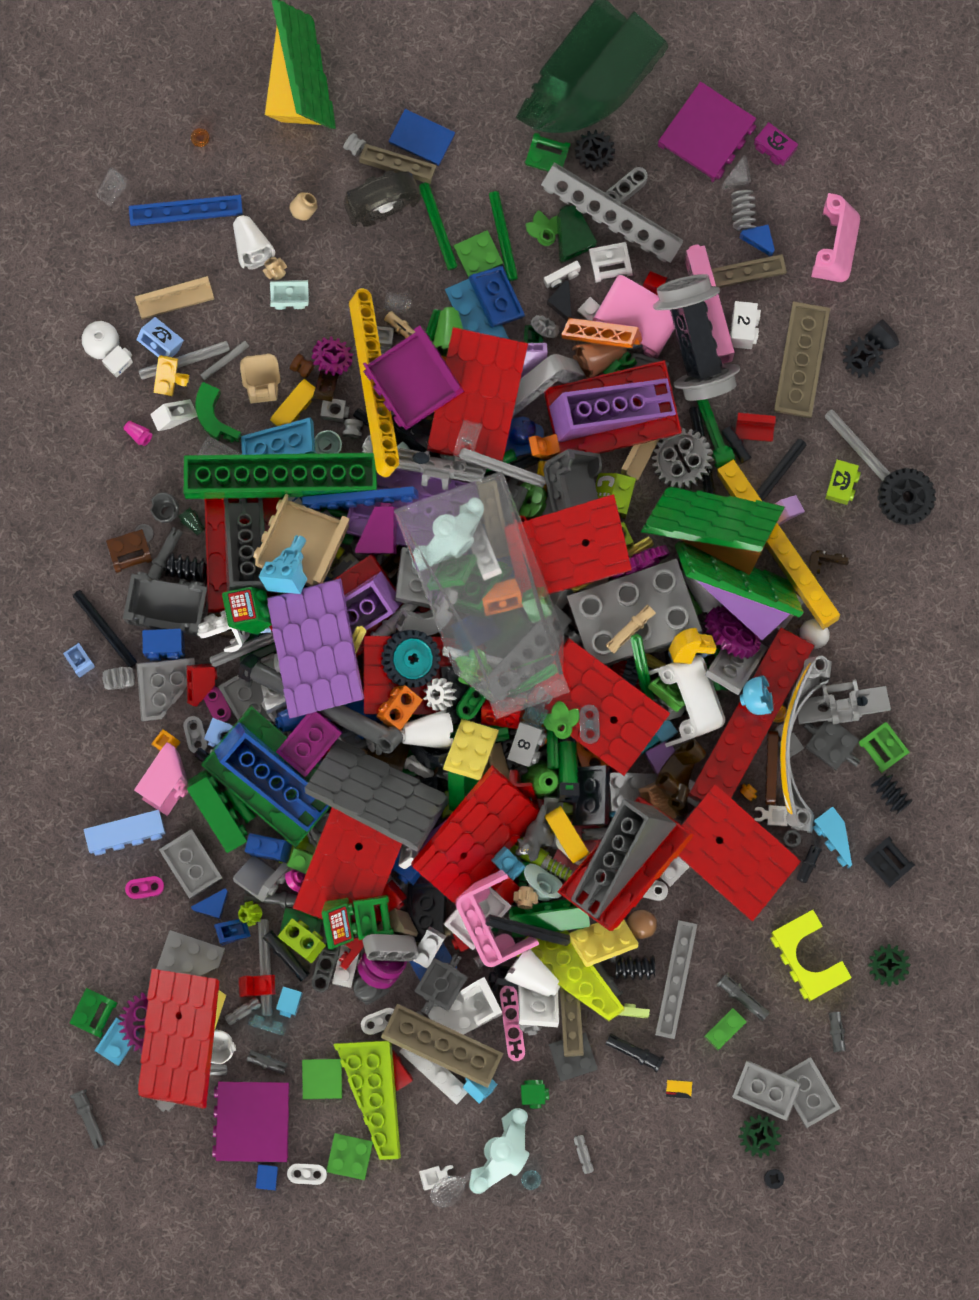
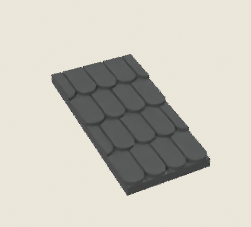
[305,739,449,852]

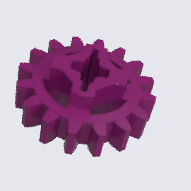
[311,336,353,376]

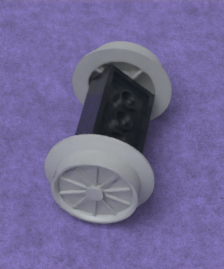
[653,274,740,401]

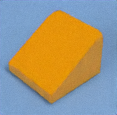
[151,729,181,751]

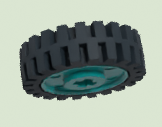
[381,630,441,688]

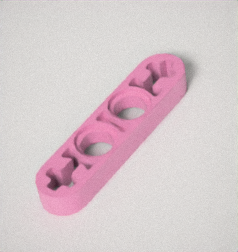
[500,986,525,1061]

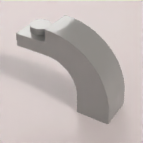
[395,587,458,636]

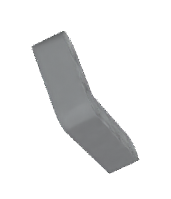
[513,354,586,416]

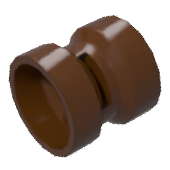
[289,353,315,379]

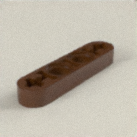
[765,731,778,806]

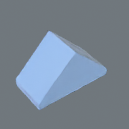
[63,643,95,678]

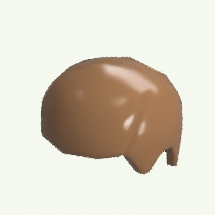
[626,910,657,939]

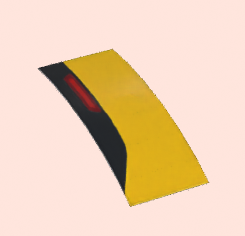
[666,1080,692,1099]

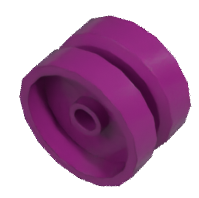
[357,953,407,989]

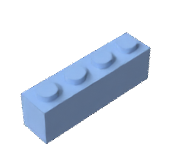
[84,810,166,856]

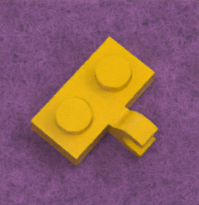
[154,355,189,396]

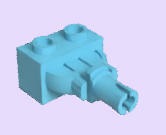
[259,535,307,594]

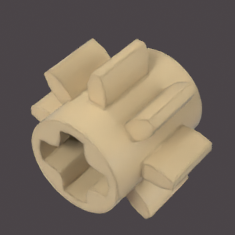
[263,257,287,280]
[513,886,538,909]

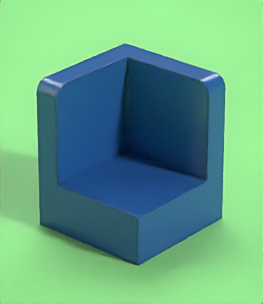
[256,1165,278,1191]

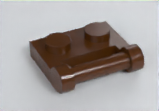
[106,529,152,573]

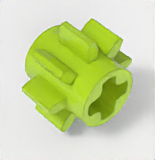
[238,901,262,926]

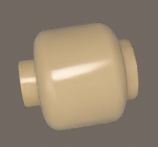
[290,192,317,220]

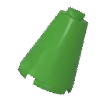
[433,307,463,357]
[521,760,559,799]

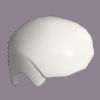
[799,619,830,649]

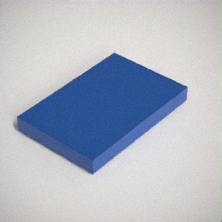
[388,109,455,166]
[468,266,525,328]

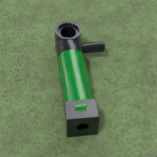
[557,729,580,803]

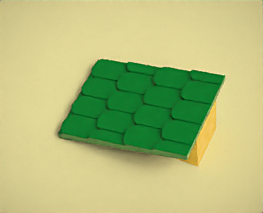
[265,0,336,129]

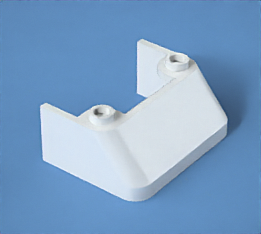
[649,655,725,747]

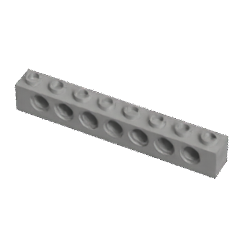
[541,162,683,263]

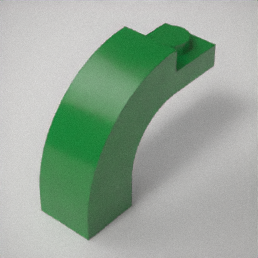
[196,382,242,443]

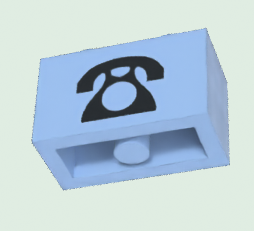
[137,317,184,357]

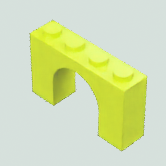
[770,910,852,1002]

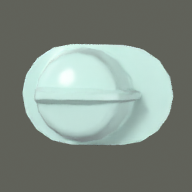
[524,864,563,901]

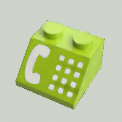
[595,473,636,518]

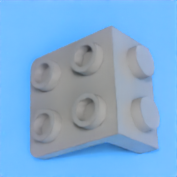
[233,856,289,902]

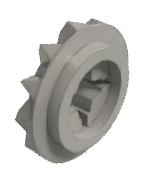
[531,315,560,338]

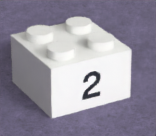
[730,301,761,349]

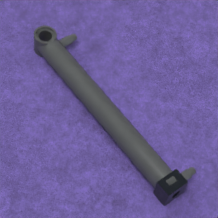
[238,653,403,755]

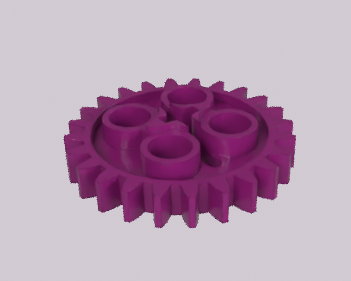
[612,545,670,580]
[704,606,762,659]
[118,992,148,1054]

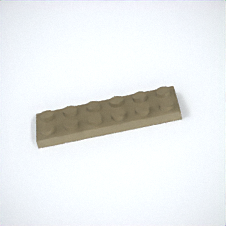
[774,302,830,418]
[381,1004,504,1088]

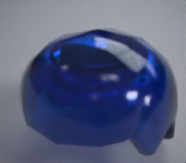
[508,419,536,447]

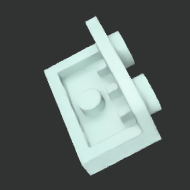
[270,280,309,310]

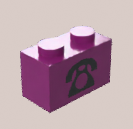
[754,122,798,166]

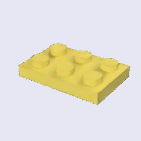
[443,719,499,780]
[569,920,639,967]

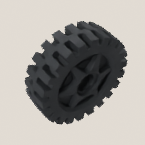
[877,468,936,525]

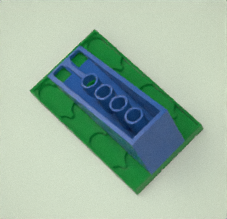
[201,706,331,848]

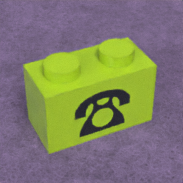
[825,459,861,505]

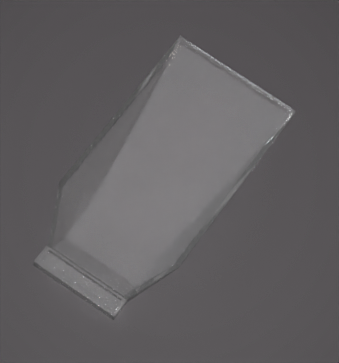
[394,471,570,719]

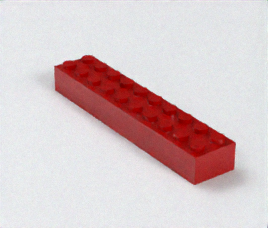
[688,627,815,802]

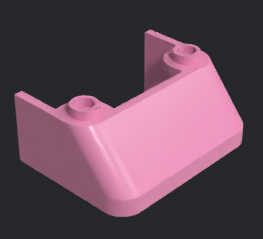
[134,742,188,816]
[456,870,539,967]

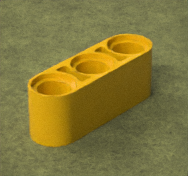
[270,379,315,426]
[545,806,589,864]

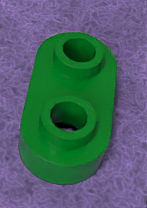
[456,684,486,720]

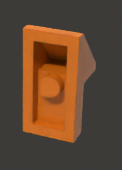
[529,434,560,460]

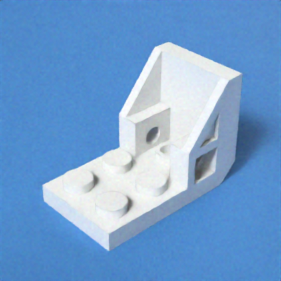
[426,977,502,1035]

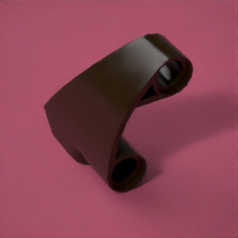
[655,739,706,816]

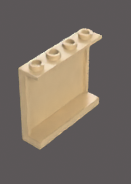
[253,494,350,587]

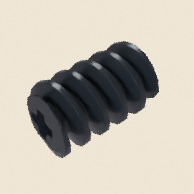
[165,553,206,583]
[871,774,913,816]
[616,955,655,980]

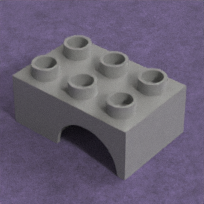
[567,559,702,667]

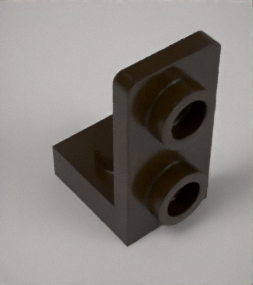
[809,550,850,577]

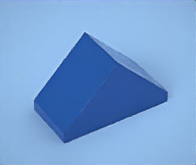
[740,225,775,256]
[191,888,229,919]
[214,919,251,945]

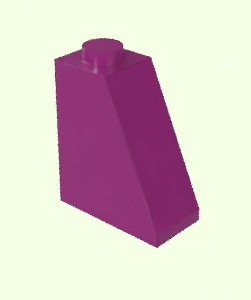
[355,503,397,554]

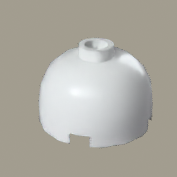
[82,321,120,359]

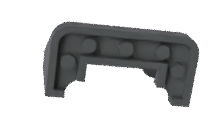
[544,449,602,513]
[123,572,208,637]

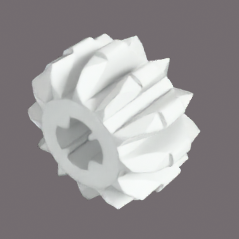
[423,678,457,711]

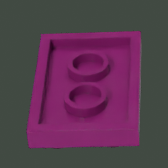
[276,711,343,777]

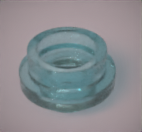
[521,1170,541,1190]

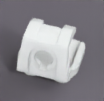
[197,610,250,652]

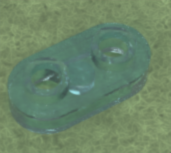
[579,705,600,744]
[247,1014,286,1036]

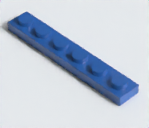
[129,195,243,226]
[302,486,419,511]

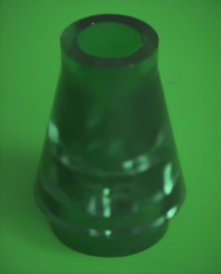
[179,507,205,536]

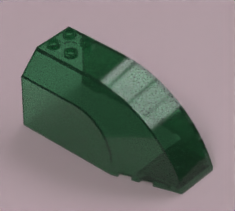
[516,0,668,133]

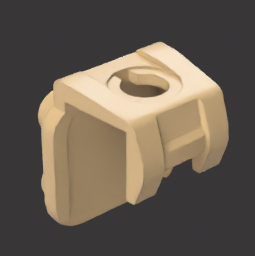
[240,354,280,404]

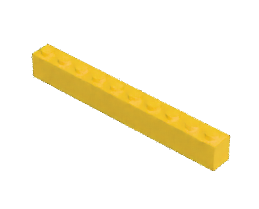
[717,459,840,630]

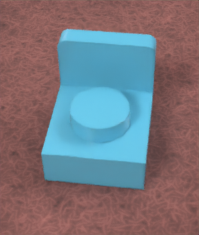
[491,846,526,880]

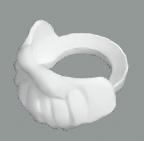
[404,755,434,778]

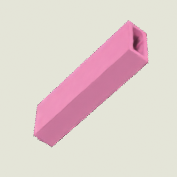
[685,245,735,364]

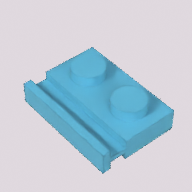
[95,1018,140,1066]

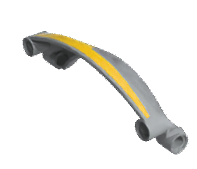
[780,656,832,833]

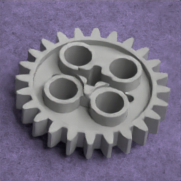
[652,428,714,489]

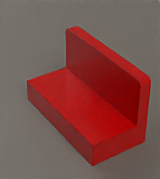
[736,413,776,442]
[509,770,538,804]

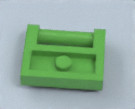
[858,722,909,773]

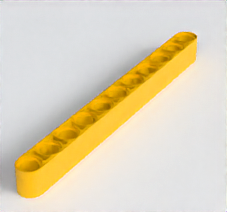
[349,288,399,477]

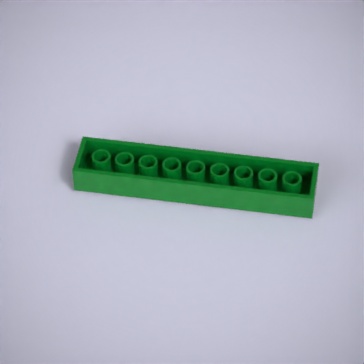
[184,453,377,499]

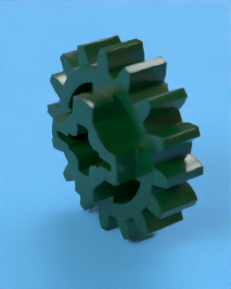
[867,944,911,987]
[738,1115,781,1158]

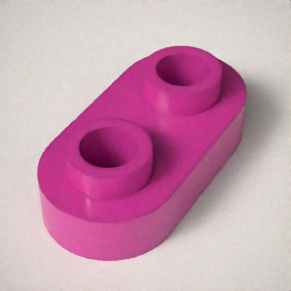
[204,687,231,722]
[285,869,305,893]
[125,876,164,899]

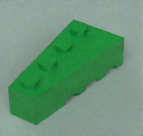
[187,769,248,853]

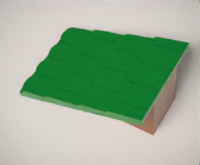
[641,487,785,575]

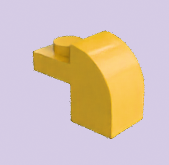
[669,628,717,664]

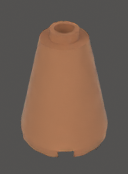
[572,343,627,379]

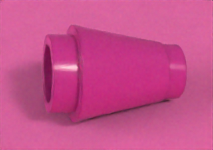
[124,421,153,446]

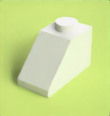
[150,399,197,431]

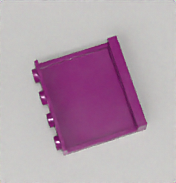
[658,81,757,182]
[363,325,464,430]
[212,1082,290,1162]

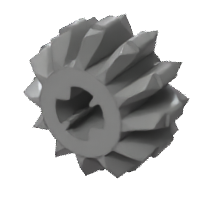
[102,667,135,690]

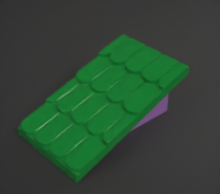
[675,541,804,640]

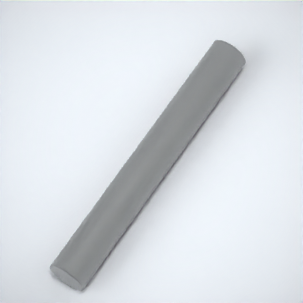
[200,341,249,381]

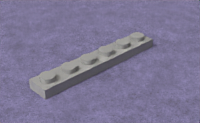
[655,920,697,1039]

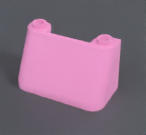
[811,193,860,282]
[592,275,675,358]

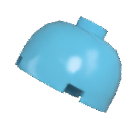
[740,675,774,715]

